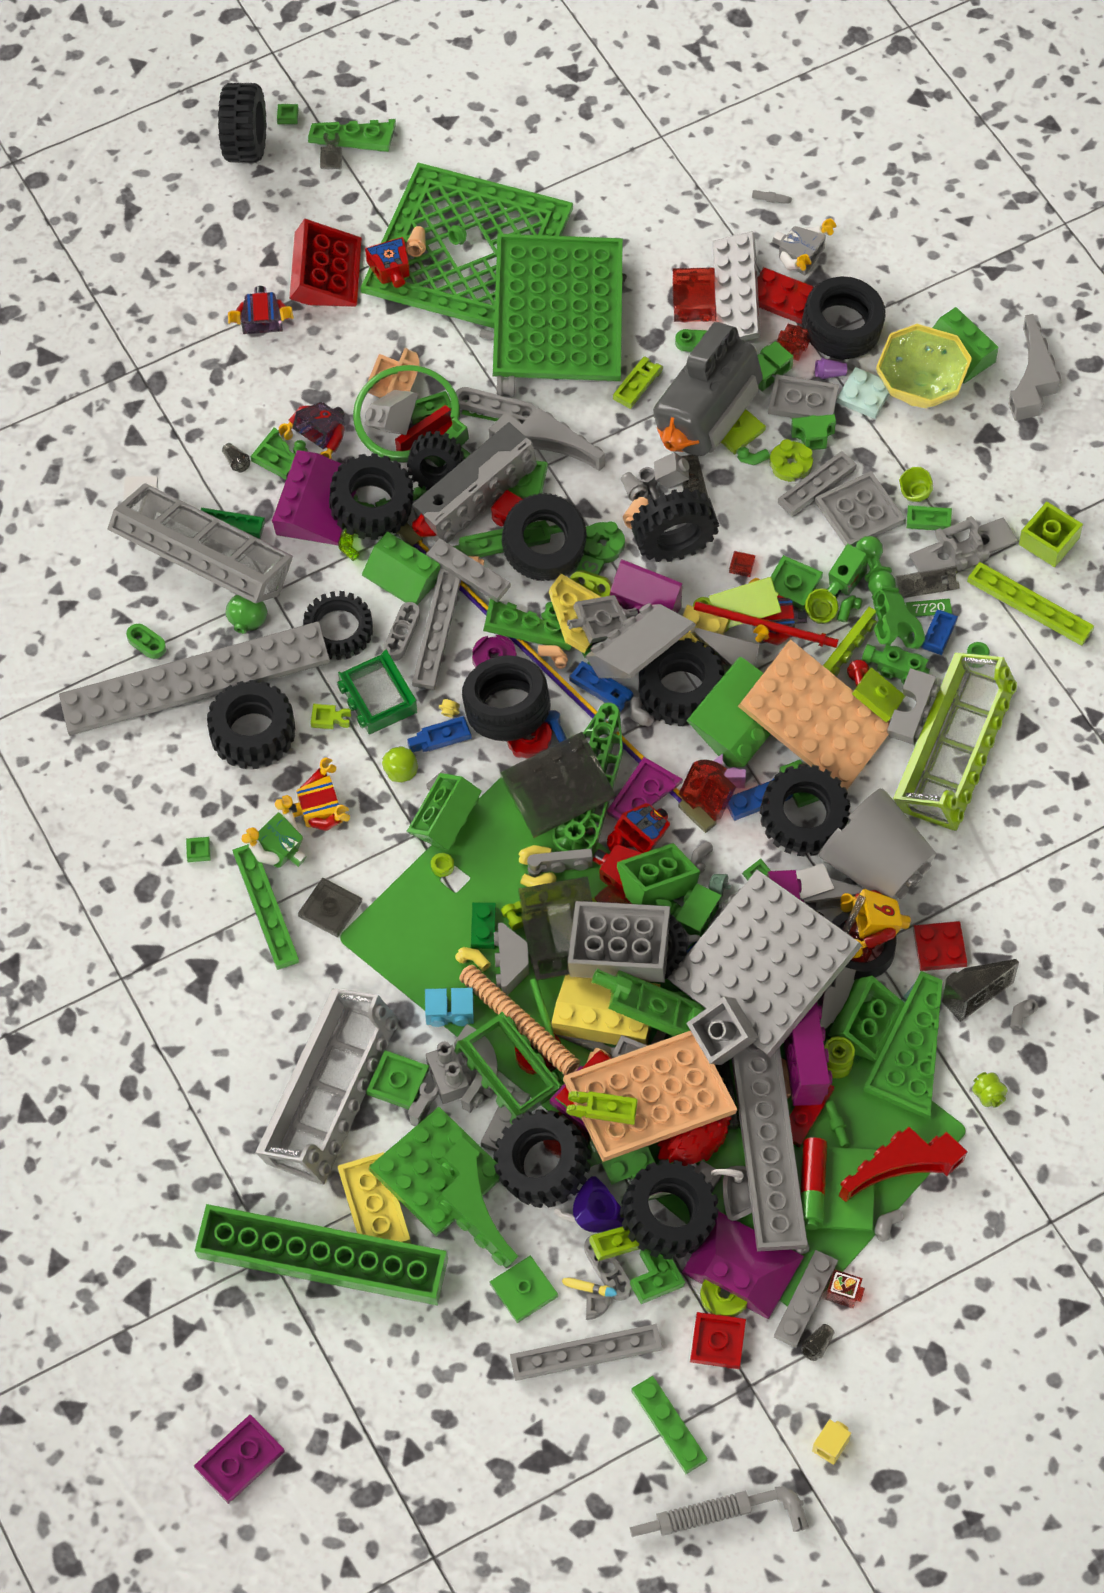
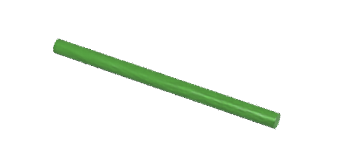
[530,978,564,1083]

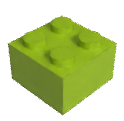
[1019,501,1083,567]

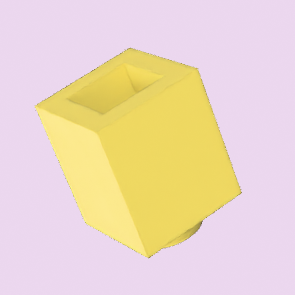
[812,1419,851,1465]

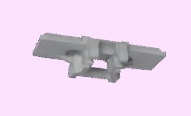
[909,516,1018,579]

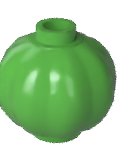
[225,595,267,634]

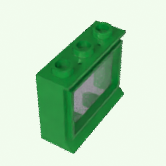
[337,649,418,735]

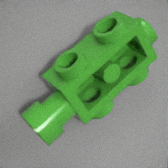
[861,644,930,684]

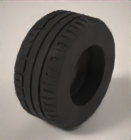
[502,493,587,581]

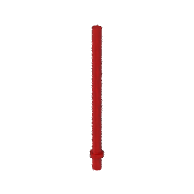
[694,601,839,648]

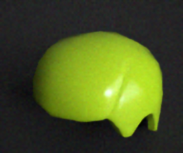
[899,467,933,502]
[805,588,839,624]
[382,746,418,783]

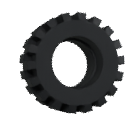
[407,431,464,490]

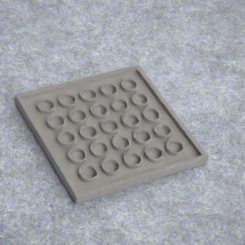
[667,870,862,1058]

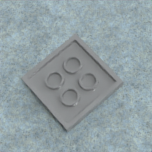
[815,471,905,547]

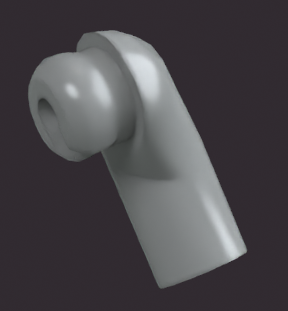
[631,697,654,726]
[1010,999,1038,1030]
[874,1209,903,1241]

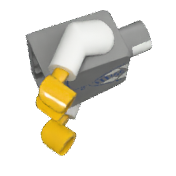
[772,218,837,275]

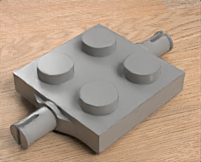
[567,595,638,644]

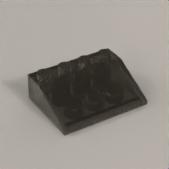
[500,732,616,838]

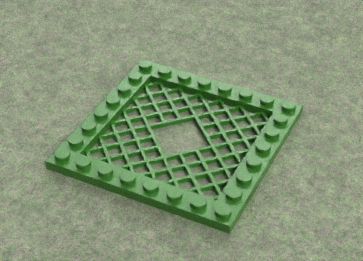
[360,163,573,328]

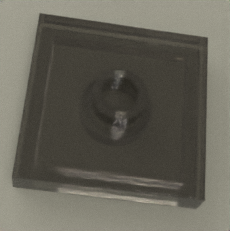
[298,877,362,938]

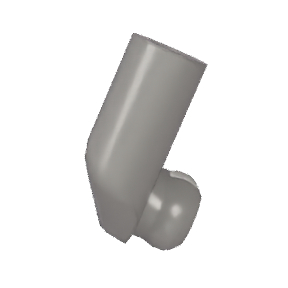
[690,841,713,874]

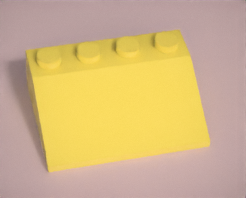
[552,968,661,1046]

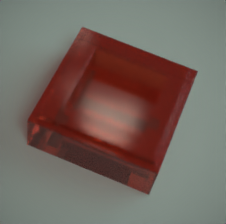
[729,551,756,577]

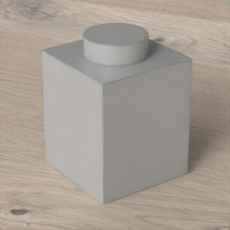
[654,452,689,489]

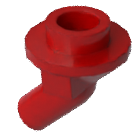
[847,660,869,687]
[607,830,634,851]

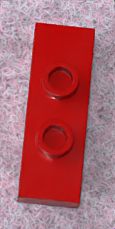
[789,1085,835,1148]

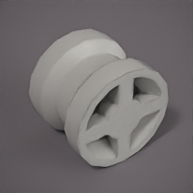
[497,376,515,397]

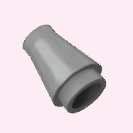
[621,472,648,501]

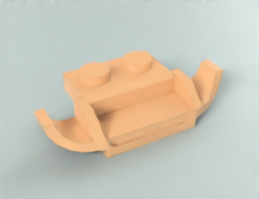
[368,348,420,398]

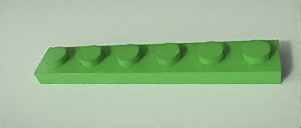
[232,844,299,970]

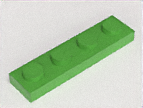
[631,1376,707,1474]

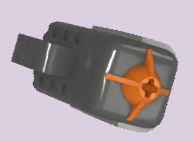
[653,321,763,456]

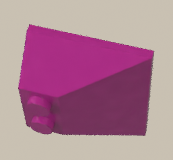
[682,1211,804,1320]

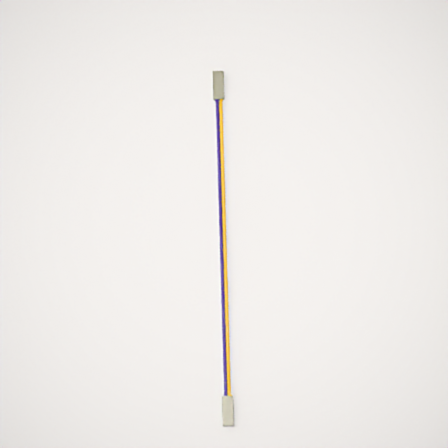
[396,523,717,833]

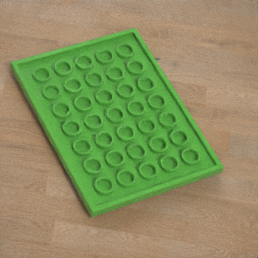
[492,234,623,381]

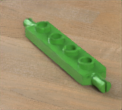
[453,520,563,557]

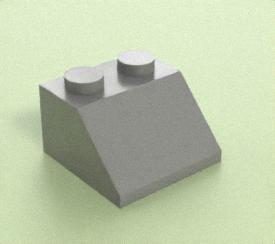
[365,390,418,435]

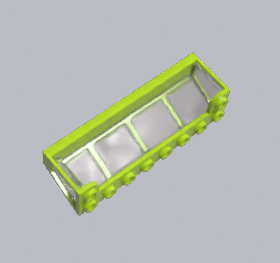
[893,653,1017,831]

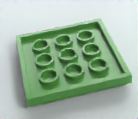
[369,1107,500,1237]

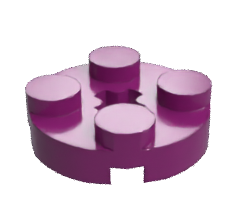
[472,635,517,667]

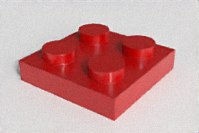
[913,921,967,971]
[690,1312,746,1369]

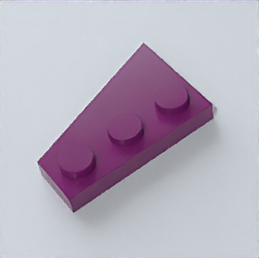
[607,757,683,820]

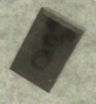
[942,959,1019,1022]

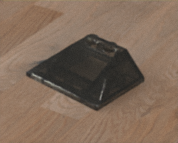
[518,876,593,981]

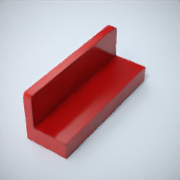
[395,404,452,451]

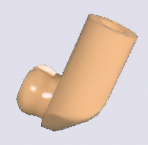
[538,645,568,669]

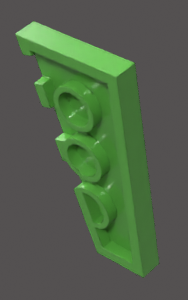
[308,119,396,152]

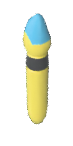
[562,1278,617,1297]

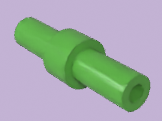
[825,1101,850,1148]

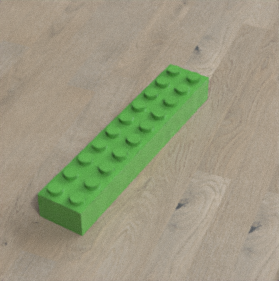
[194,1204,448,1306]

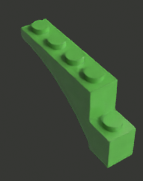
[436,1136,518,1268]

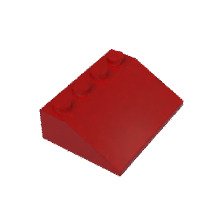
[289,219,362,307]

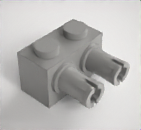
[426,1041,472,1104]

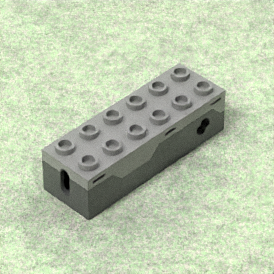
[412,422,537,543]

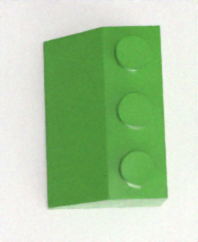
[926,307,998,384]
[362,531,440,605]
[406,773,482,850]
[617,843,700,906]
[826,976,905,1061]

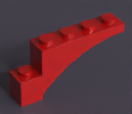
[839,1127,968,1202]

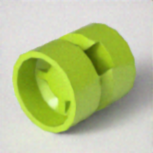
[824,1036,855,1079]

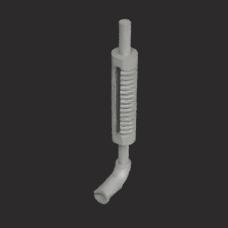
[630,1486,809,1537]

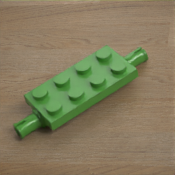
[591,968,705,1036]

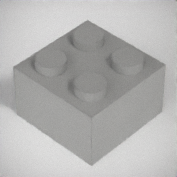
[686,996,759,1065]

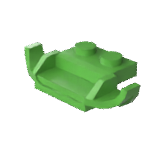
[587,1140,654,1185]

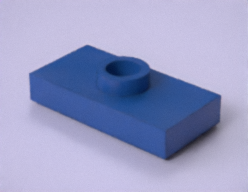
[921,609,958,655]

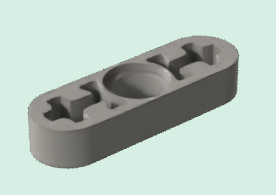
[384,602,420,661]
[584,1236,631,1301]

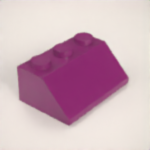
[610,559,682,614]

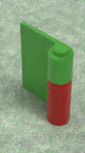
[800,1137,876,1231]

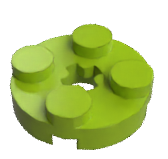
[769,439,813,482]
[700,1279,747,1317]

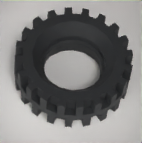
[631,488,719,562]

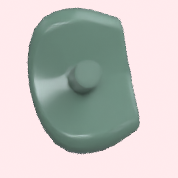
[708,874,731,898]

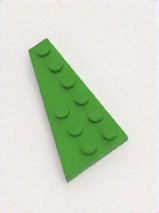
[863,971,943,1120]

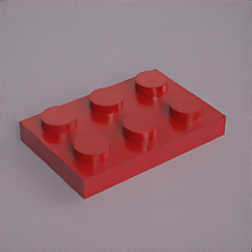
[757,267,814,324]

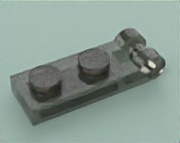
[895,566,960,598]

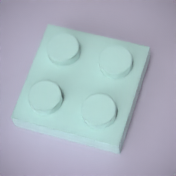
[836,367,890,419]

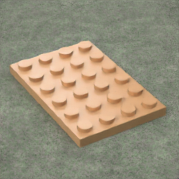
[737,639,890,790]
[563,1031,737,1162]

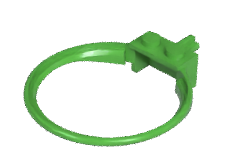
[353,365,470,467]

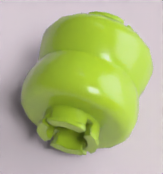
[972,1072,1007,1108]

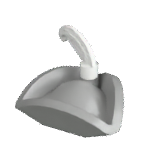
[711,1166,752,1221]

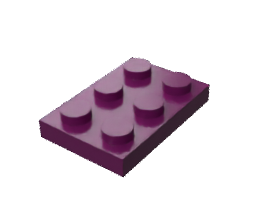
[194,1414,285,1504]

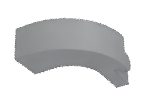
[454,1024,498,1113]

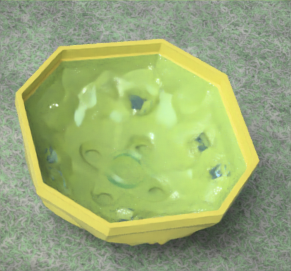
[876,324,972,408]

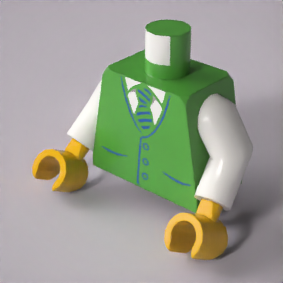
[241,795,307,868]

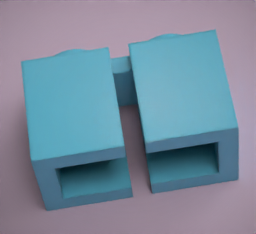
[425,988,474,1027]

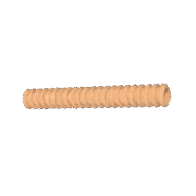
[459,965,580,1076]

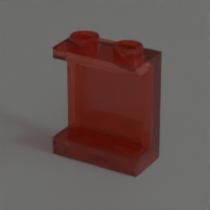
[672,268,716,323]

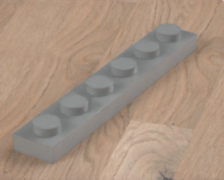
[412,567,461,690]
[510,1324,662,1381]

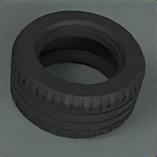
[802,276,886,359]
[462,655,551,741]

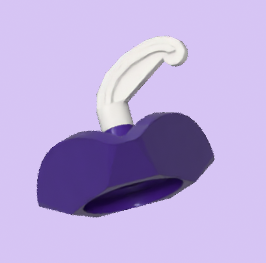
[554,1176,625,1233]

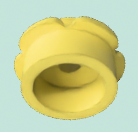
[439,699,460,718]

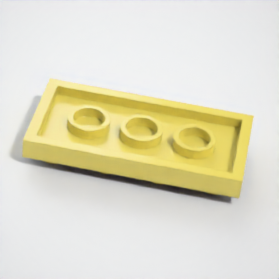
[337,1152,411,1243]

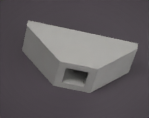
[494,923,529,996]

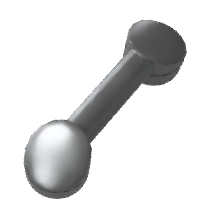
[638,467,659,500]

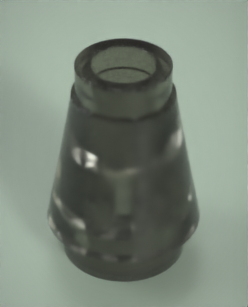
[222,443,250,473]
[801,1324,835,1361]

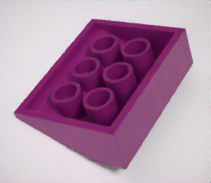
[272,450,358,545]

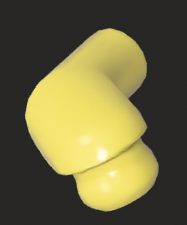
[518,845,552,865]
[520,872,556,891]
[455,947,491,971]

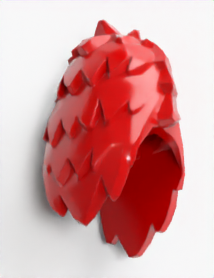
[657,1116,731,1166]

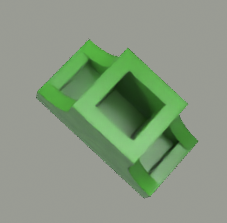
[791,414,836,450]

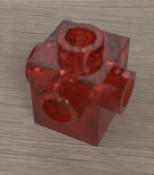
[777,323,810,361]

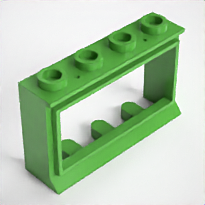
[454,1012,561,1124]

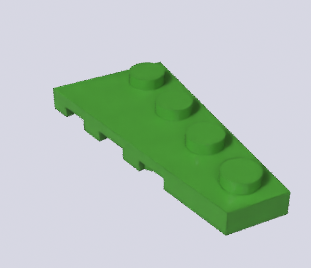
[483,598,571,651]

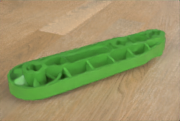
[552,703,623,852]

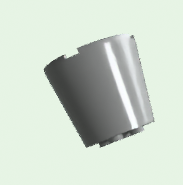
[819,788,937,899]

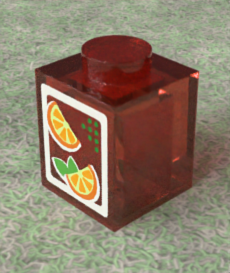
[825,1269,865,1308]

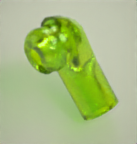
[338,529,360,561]

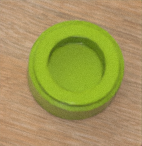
[431,853,454,877]

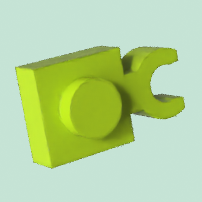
[310,704,351,729]

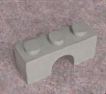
[887,668,939,745]

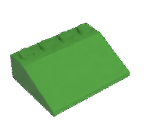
[687,657,770,768]

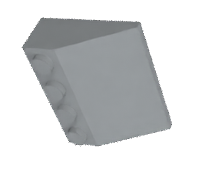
[585,603,696,678]
[568,901,670,983]

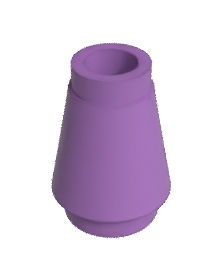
[815,358,847,379]

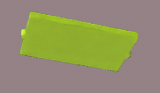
[709,577,782,629]

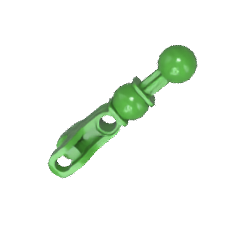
[855,536,925,649]

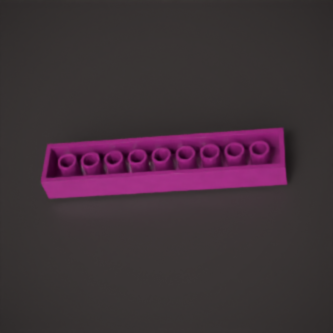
[767,870,832,1106]

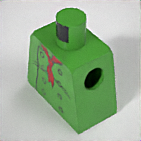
[828,543,867,598]

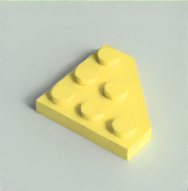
[549,574,601,654]

